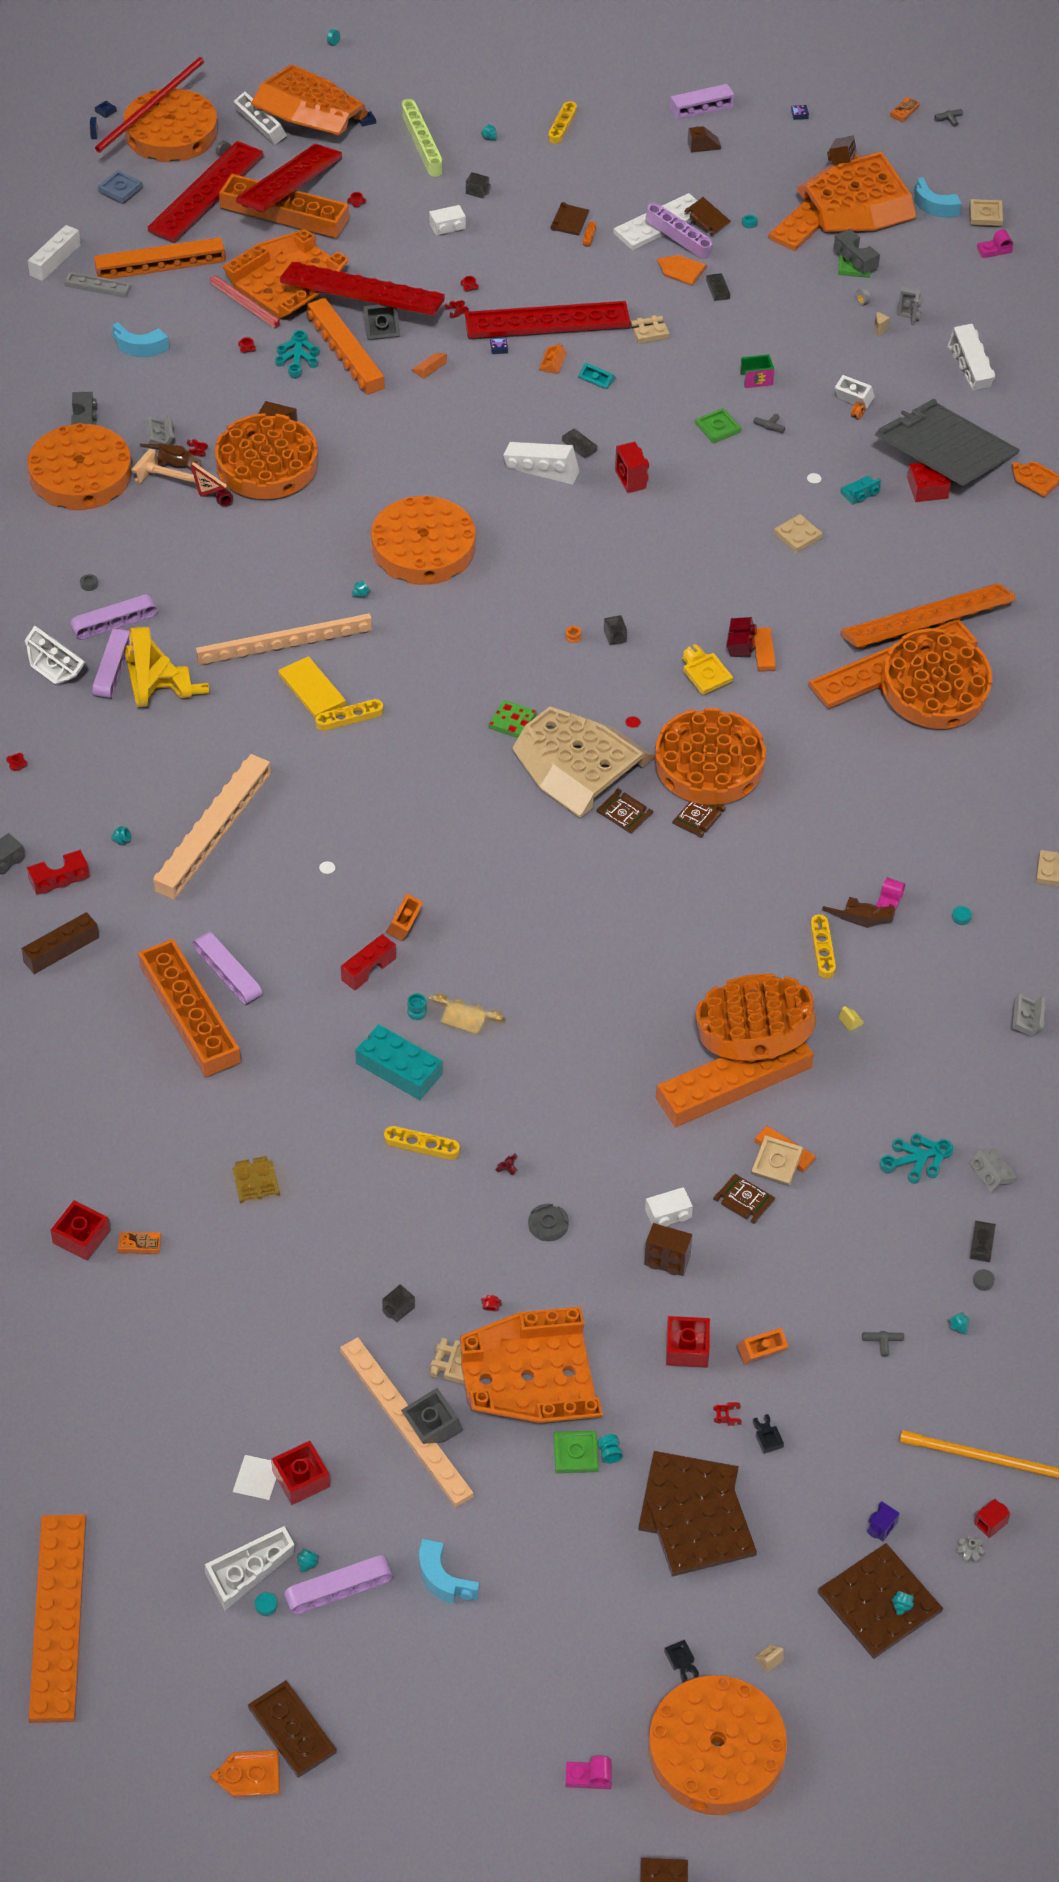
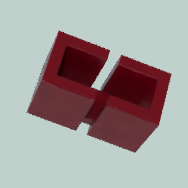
[727,617,757,657]

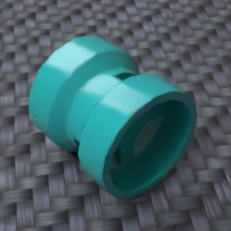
[407,993,427,1020]
[598,1434,623,1464]

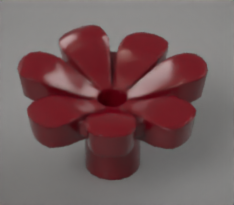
[495,1153,518,1175]

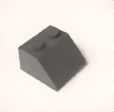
[362,305,400,340]
[401,1388,463,1444]

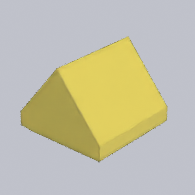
[839,1006,864,1031]

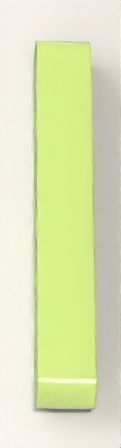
[402,99,442,177]

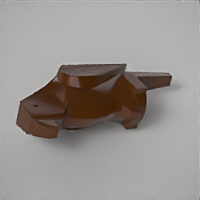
[140,443,201,474]
[822,897,895,928]

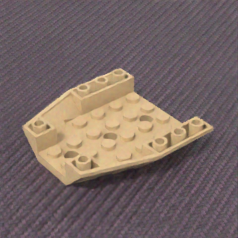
[512,706,655,818]

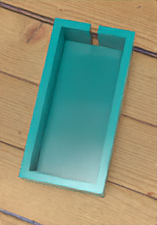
[355,1024,443,1101]

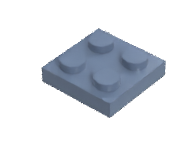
[98,170,143,203]

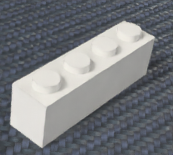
[233,92,287,145]
[28,225,81,281]

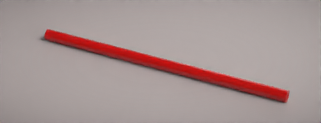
[95,57,204,153]

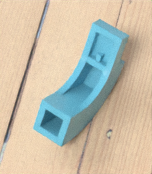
[914,177,961,217]
[112,322,169,357]
[419,1539,479,1604]

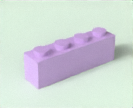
[670,84,734,120]

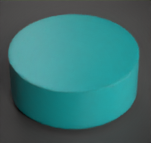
[327,29,340,45]
[742,215,758,228]
[952,906,972,925]
[255,1592,277,1616]

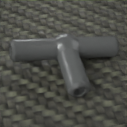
[934,109,963,126]
[753,414,785,433]
[862,1331,904,1357]

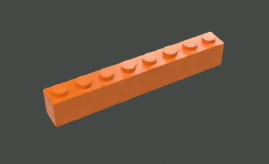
[94,237,225,279]
[306,298,385,395]

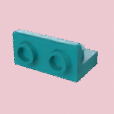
[840,475,881,505]

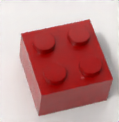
[615,441,649,493]
[907,463,951,502]
[50,1200,110,1260]
[666,1316,710,1367]
[271,1441,330,1505]

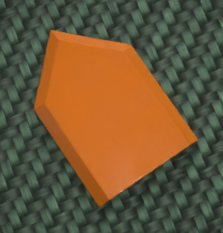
[657,255,707,286]
[1012,462,1059,497]
[210,1750,280,1797]

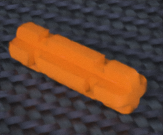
[583,221,596,246]

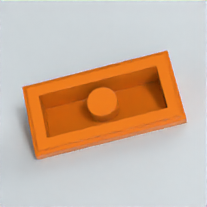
[539,344,566,374]
[412,353,447,379]

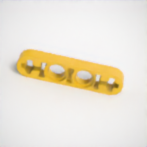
[548,101,577,144]
[315,699,383,731]
[810,914,836,979]
[384,1126,460,1160]

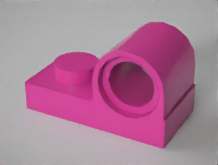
[977,229,1013,258]
[875,877,905,911]
[565,1756,612,1789]

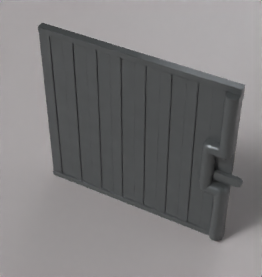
[875,399,1020,486]

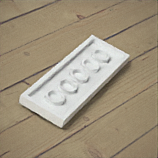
[613,193,698,250]

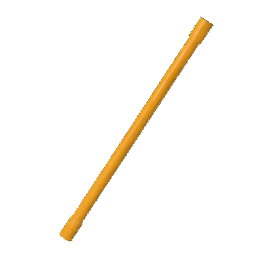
[900,1430,1059,1479]

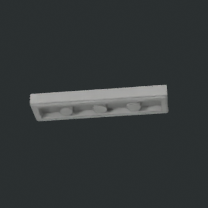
[64,272,132,298]

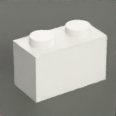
[429,205,466,236]
[835,375,875,410]
[645,1187,693,1227]

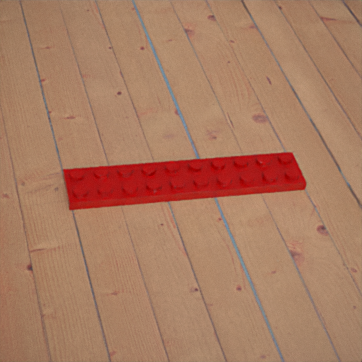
[148,141,263,242]
[236,144,342,212]
[280,262,445,316]
[464,301,630,338]

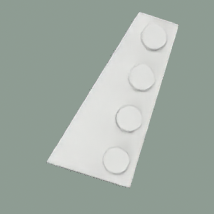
[947,324,995,390]
[503,442,580,485]
[205,1526,294,1611]

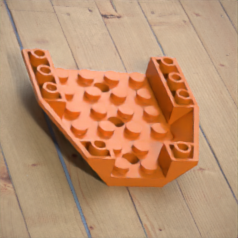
[251,64,368,135]
[796,152,916,232]
[223,229,349,319]
[460,1306,603,1423]

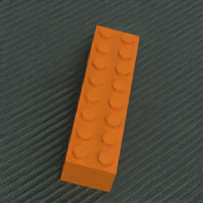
[219,174,349,238]
[138,939,241,1077]
[656,1042,814,1128]

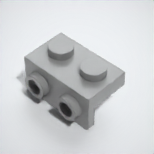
[897,287,923,325]
[146,414,175,444]
[1012,994,1046,1037]
[969,1149,1017,1192]

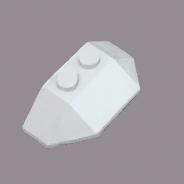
[25,626,86,685]

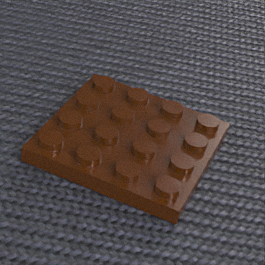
[638,1451,739,1534]
[647,1476,757,1577]
[818,1543,943,1659]

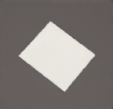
[233,1455,276,1500]

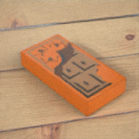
[890,97,920,122]
[118,1232,161,1254]

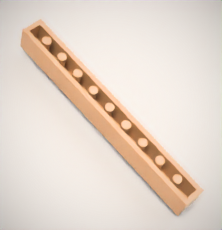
[153,754,271,900]

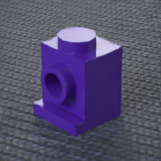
[867,1501,900,1541]

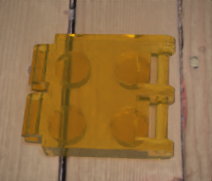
[232,1156,280,1203]

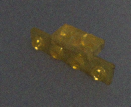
[429,993,506,1034]

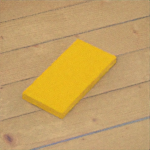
[278,656,346,718]

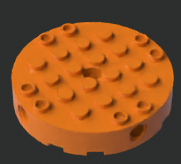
[123,88,218,162]
[215,413,318,499]
[27,423,132,510]
[371,495,476,585]
[881,628,992,729]
[655,708,766,805]
[696,974,816,1062]
[648,1675,787,1815]

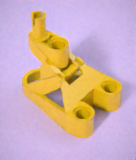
[125,627,209,707]

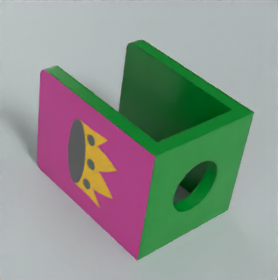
[740,354,774,388]

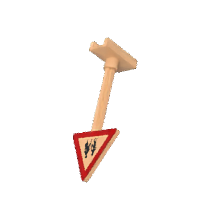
[131,449,227,496]

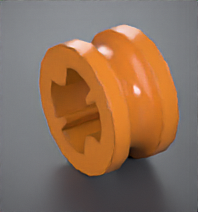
[851,402,866,419]
[565,626,581,643]

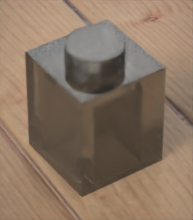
[466,172,491,199]
[604,615,627,645]
[382,1284,415,1322]

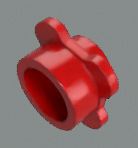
[347,192,366,207]
[460,276,479,291]
[238,337,256,353]
[6,753,27,771]
[481,1295,502,1311]

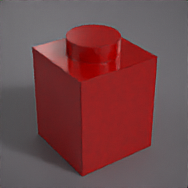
[974,1499,1010,1538]

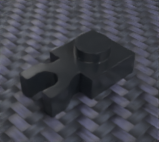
[753,1414,784,1454]
[664,1640,699,1683]

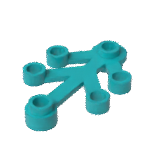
[275,330,320,379]
[880,1133,954,1184]

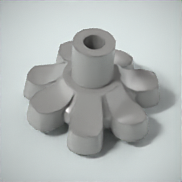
[956,1535,985,1562]

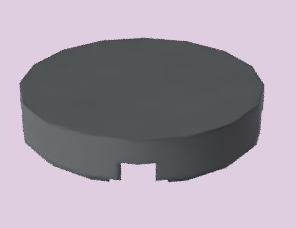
[528,1203,569,1242]

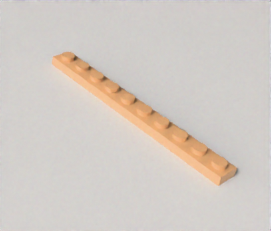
[196,613,372,665]
[340,1337,474,1508]

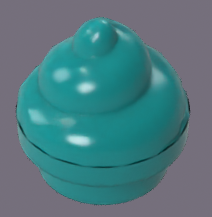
[481,124,497,140]
[352,580,370,598]
[111,826,131,845]
[948,1312,969,1334]
[297,1548,319,1572]
[892,1591,914,1615]

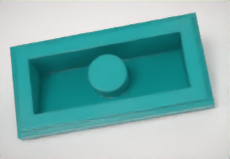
[578,362,616,390]

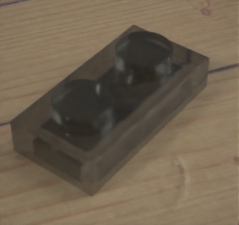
[706,273,730,301]
[562,428,597,458]
[969,1220,996,1262]

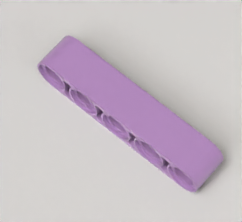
[645,202,712,258]
[70,594,158,639]
[93,628,130,698]
[192,931,262,1005]
[284,1555,393,1615]

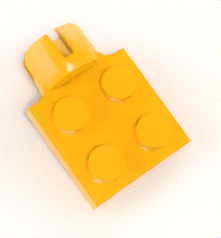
[682,644,733,695]

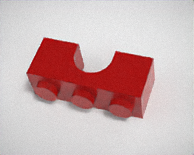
[27,850,90,895]
[341,934,396,991]

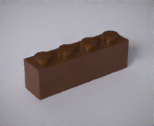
[827,135,857,165]
[21,912,99,974]

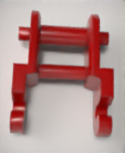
[444,300,469,318]
[187,439,208,457]
[713,1402,742,1426]

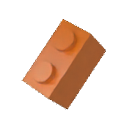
[386,894,423,941]
[737,1327,789,1365]

